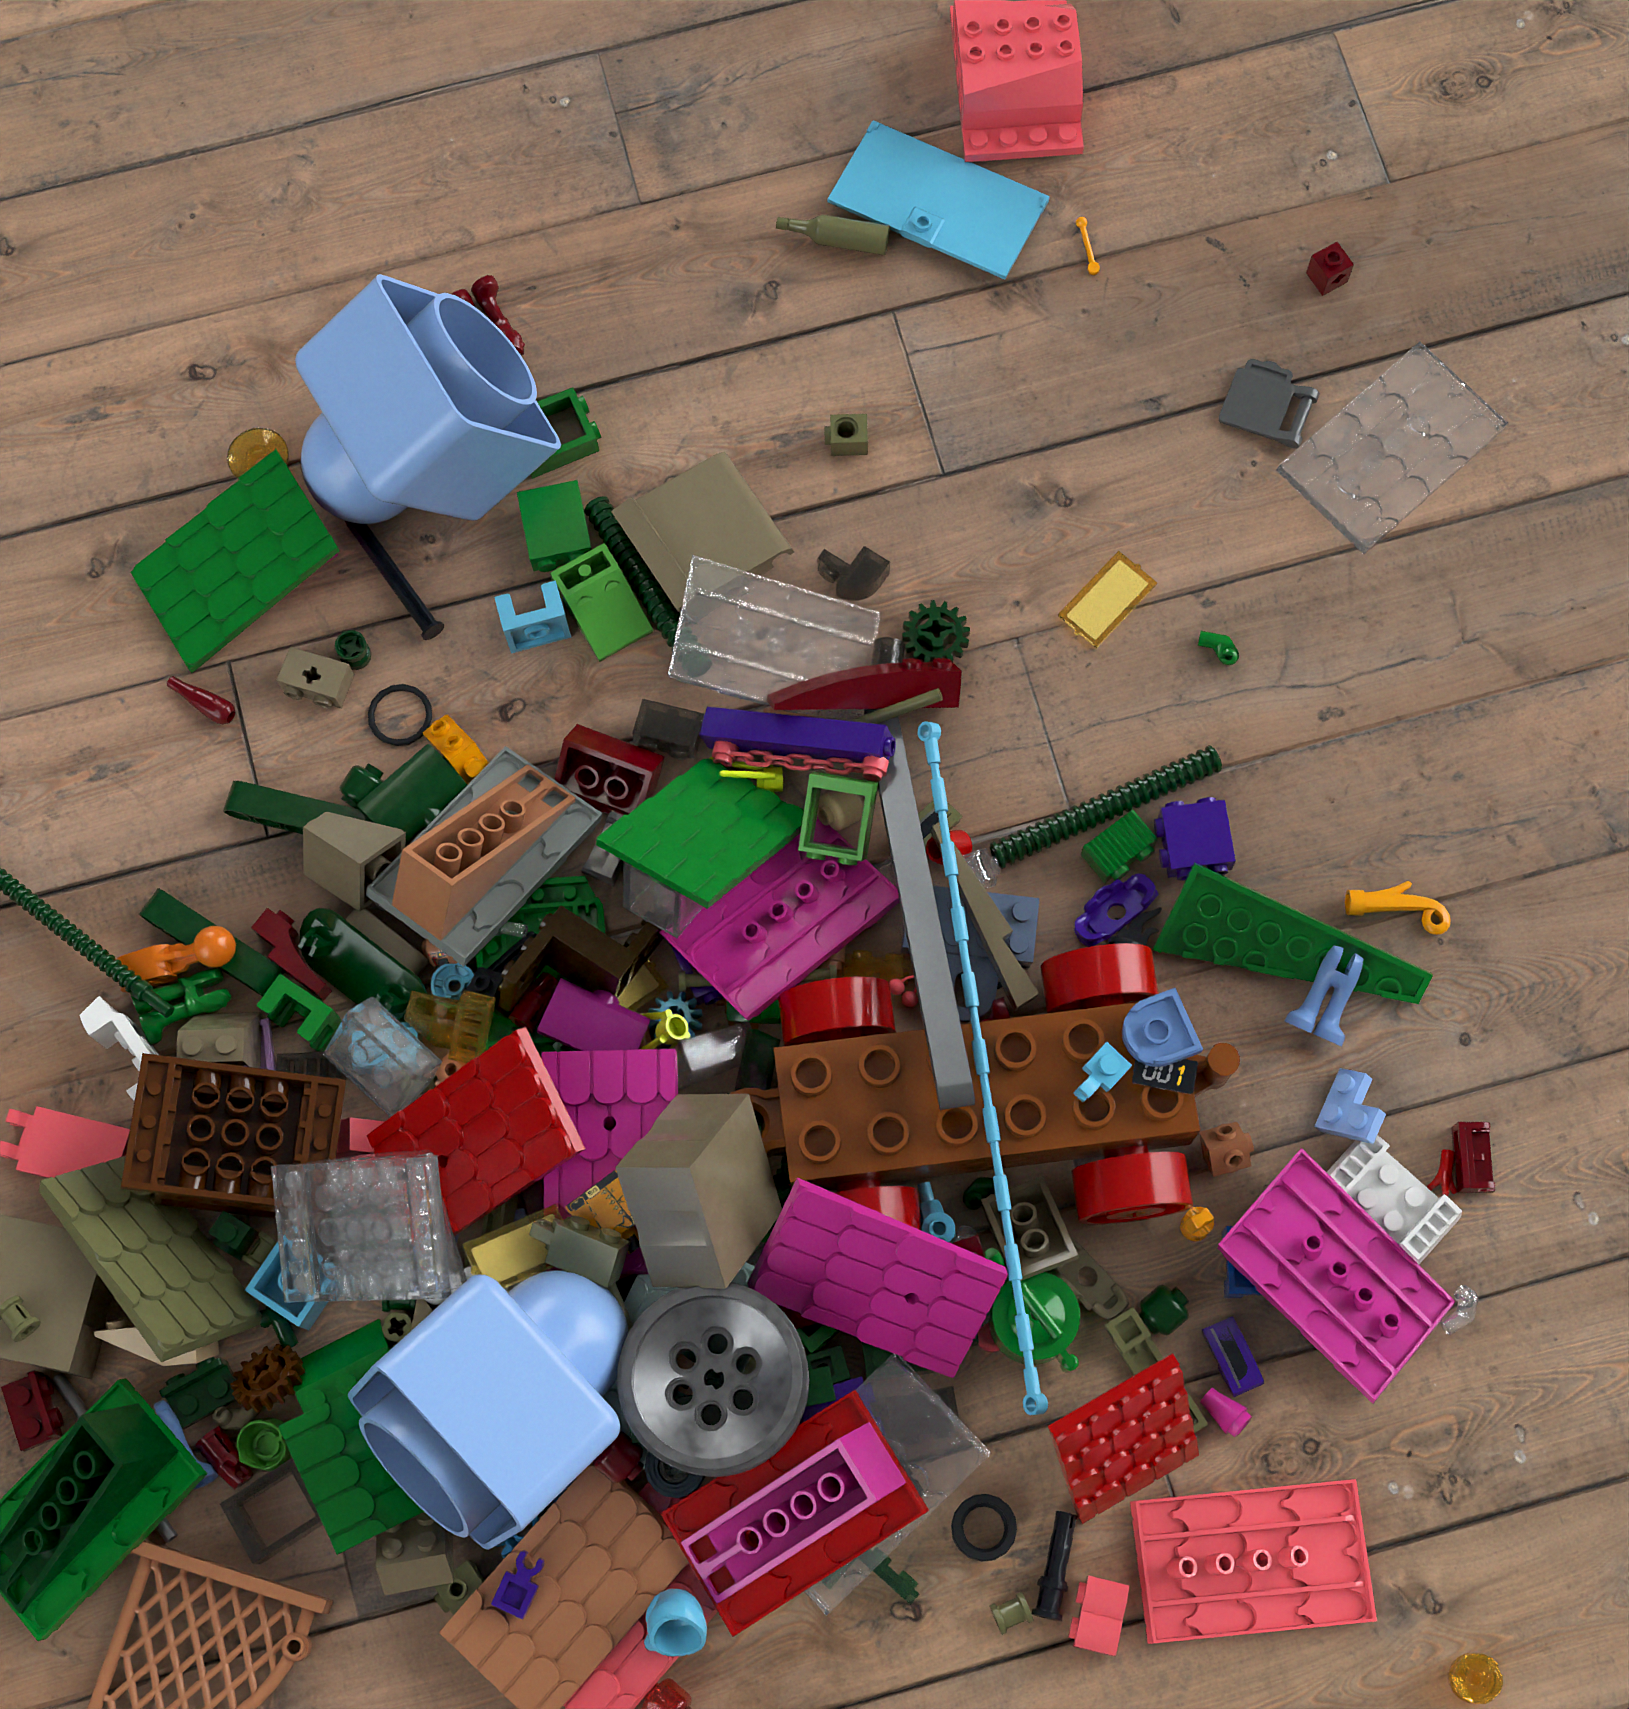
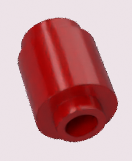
[926,830,972,865]

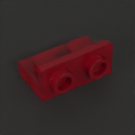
[1,1370,64,1452]

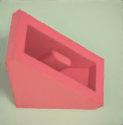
[336,1118,385,1158]

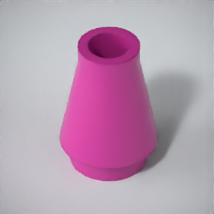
[1200,1387,1252,1437]

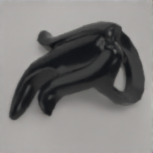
[1107,907,1162,946]

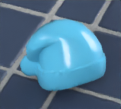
[644,1589,707,1656]

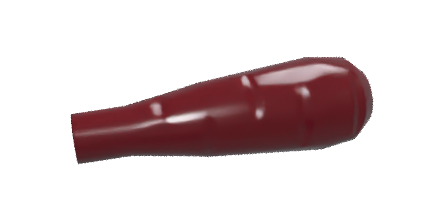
[167,676,236,725]

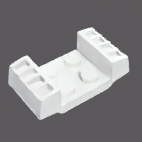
[79,996,159,1101]
[1326,1135,1462,1264]

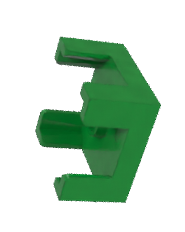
[256,974,345,1055]

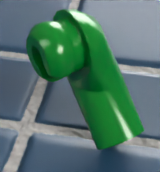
[1198,631,1239,665]

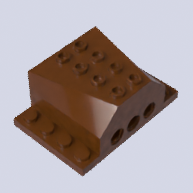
[121,1053,346,1220]

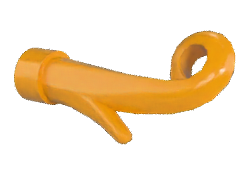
[1345,881,1451,935]

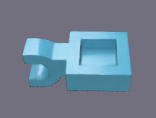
[1073,1042,1132,1102]

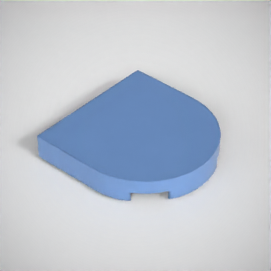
[1122,988,1203,1067]

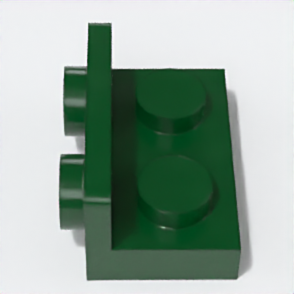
[159,1356,237,1430]

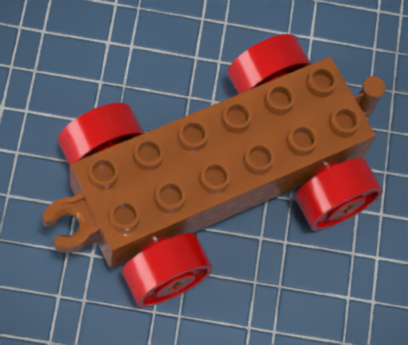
[730,943,1240,1230]

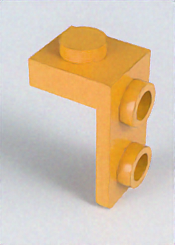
[423,714,489,785]

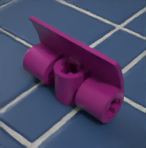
[537,978,651,1051]

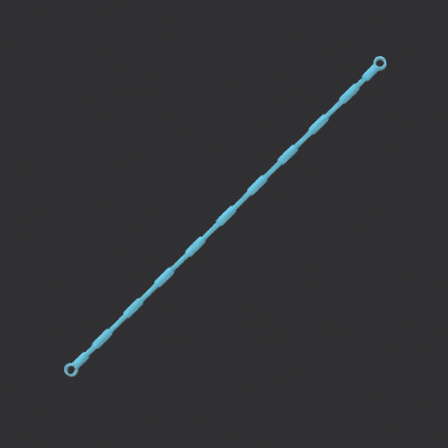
[918,721,1048,1415]

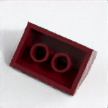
[554,724,665,815]

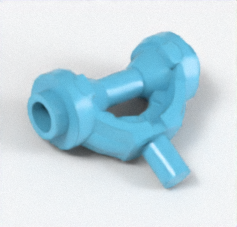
[917,1181,955,1242]

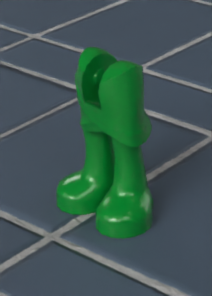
[130,968,232,1046]

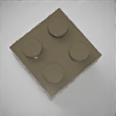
[376,1512,454,1595]

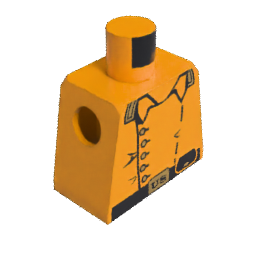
[565,1170,640,1254]

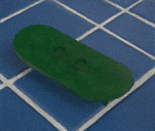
[298,908,428,1027]

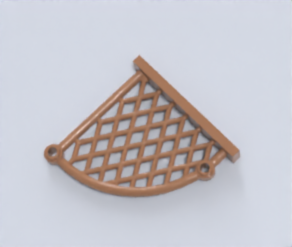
[87,1540,333,1709]

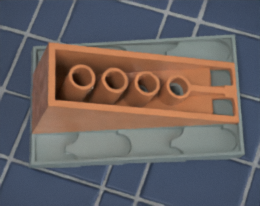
[366,746,603,967]

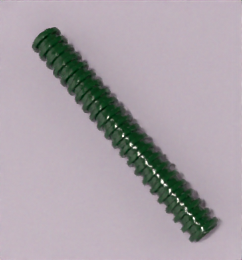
[584,496,712,679]

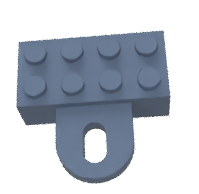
[901,886,1040,1022]

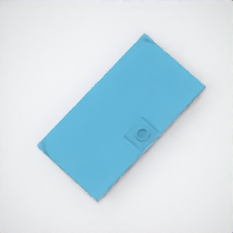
[827,120,1050,280]

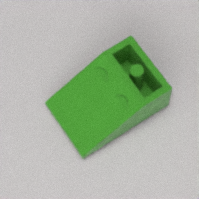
[550,543,654,662]

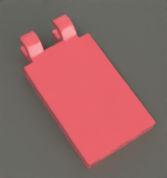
[0,1106,130,1178]

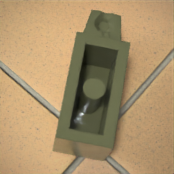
[529,1216,631,1288]

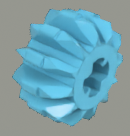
[648,991,703,1047]

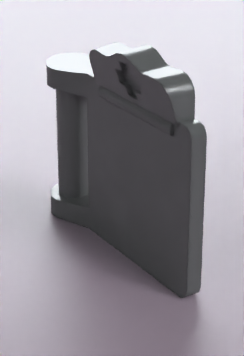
[1219,359,1320,449]

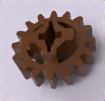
[230,1344,305,1413]

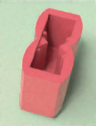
[1068,1575,1130,1657]

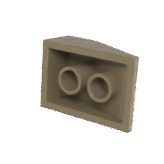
[981,1176,1079,1281]

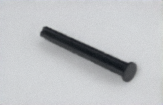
[345,521,444,640]

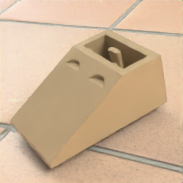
[94,1316,219,1366]

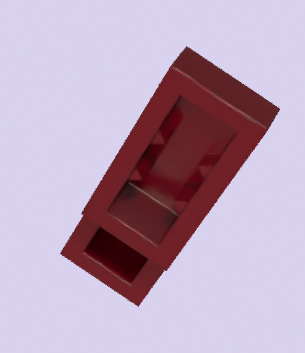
[251,908,332,1001]

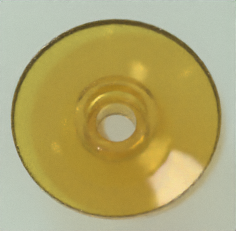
[227,428,289,480]

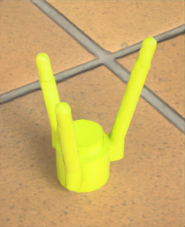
[709,757,783,793]
[640,1009,691,1051]

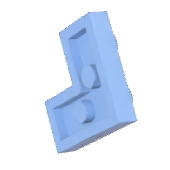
[1314,1068,1386,1144]

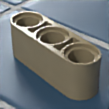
[345,908,429,976]

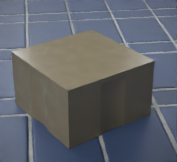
[615,1094,782,1289]
[0,1214,114,1379]

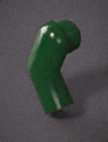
[963,1177,1008,1210]
[260,1306,299,1349]

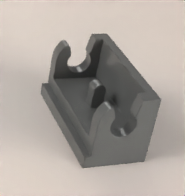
[581,811,626,887]

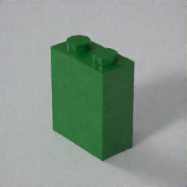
[517,480,592,572]

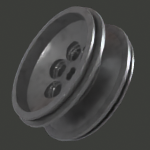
[617,1283,809,1477]

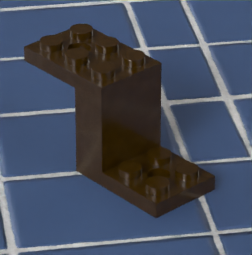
[498,901,674,1012]

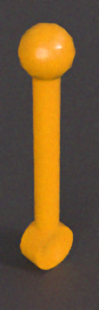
[1076,217,1100,275]

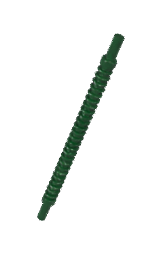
[0,868,175,1018]

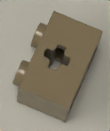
[277,647,354,709]

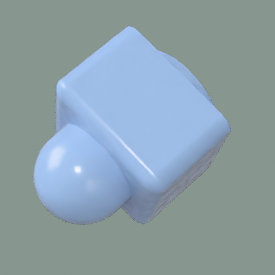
[295,274,561,524]
[348,1270,629,1550]

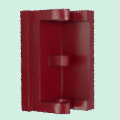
[1451,1122,1495,1193]

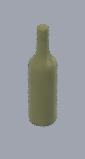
[776,215,890,255]

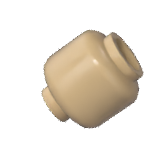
[817,790,865,831]

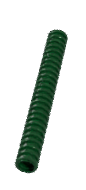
[989,745,1222,869]

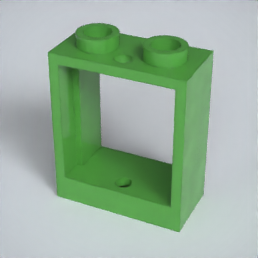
[798,772,878,865]

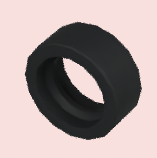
[951,1494,1017,1562]

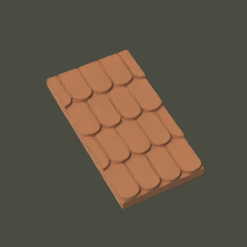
[439,1462,689,1709]

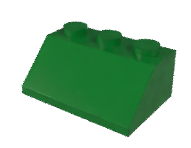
[293,1319,393,1413]

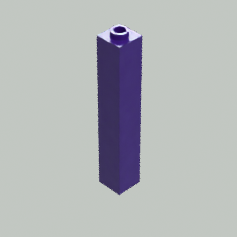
[699,707,896,763]

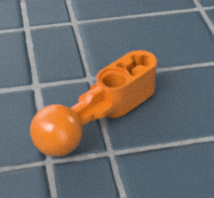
[117,926,236,993]

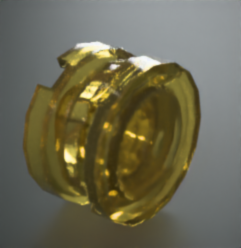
[1448,1653,1503,1704]

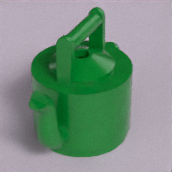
[985,1248,1080,1373]

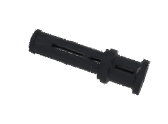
[1031,1511,1078,1622]

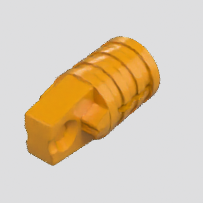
[1180,1207,1214,1242]

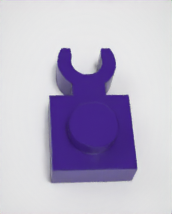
[491,1550,545,1620]

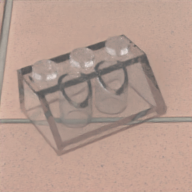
[323,997,443,1117]

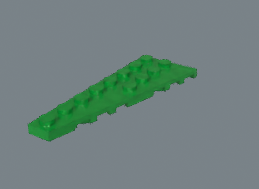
[1153,862,1433,1004]

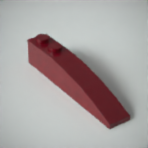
[767,658,962,710]

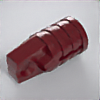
[509,972,559,1033]
[195,1426,253,1490]

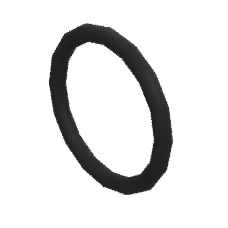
[368,684,432,746]

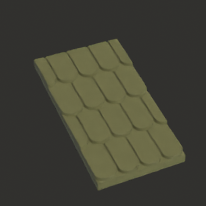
[38,1156,262,1362]

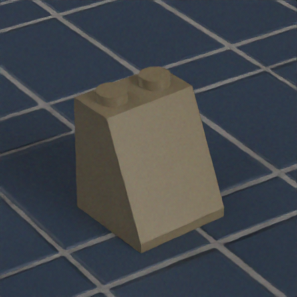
[303,812,406,911]
[177,1012,263,1069]

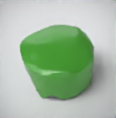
[236,1417,292,1472]

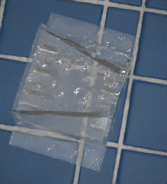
[271,1150,467,1302]

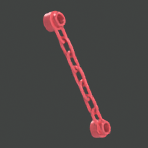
[712,741,889,782]

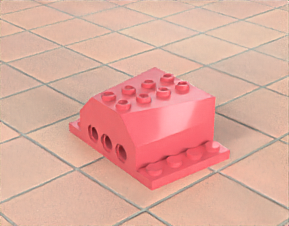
[950,0,1084,162]

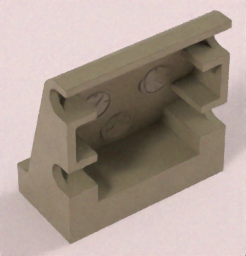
[611,452,794,624]

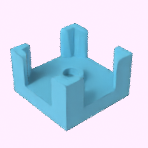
[494,580,571,653]

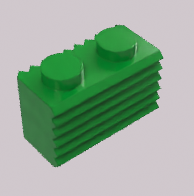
[1081,810,1157,883]

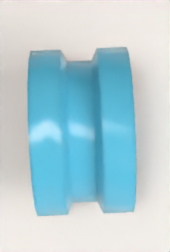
[430,963,474,1012]

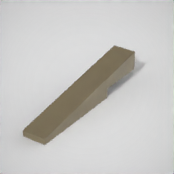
[931,822,1039,1012]

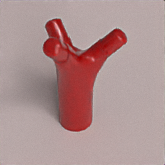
[1426,1149,1457,1196]

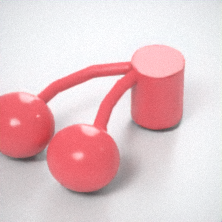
[889,975,918,1007]

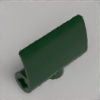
[357,744,467,845]

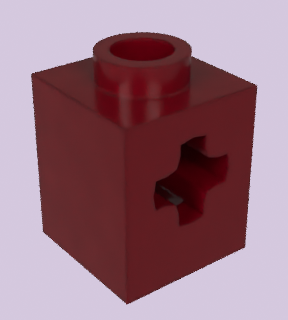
[1306,242,1354,296]

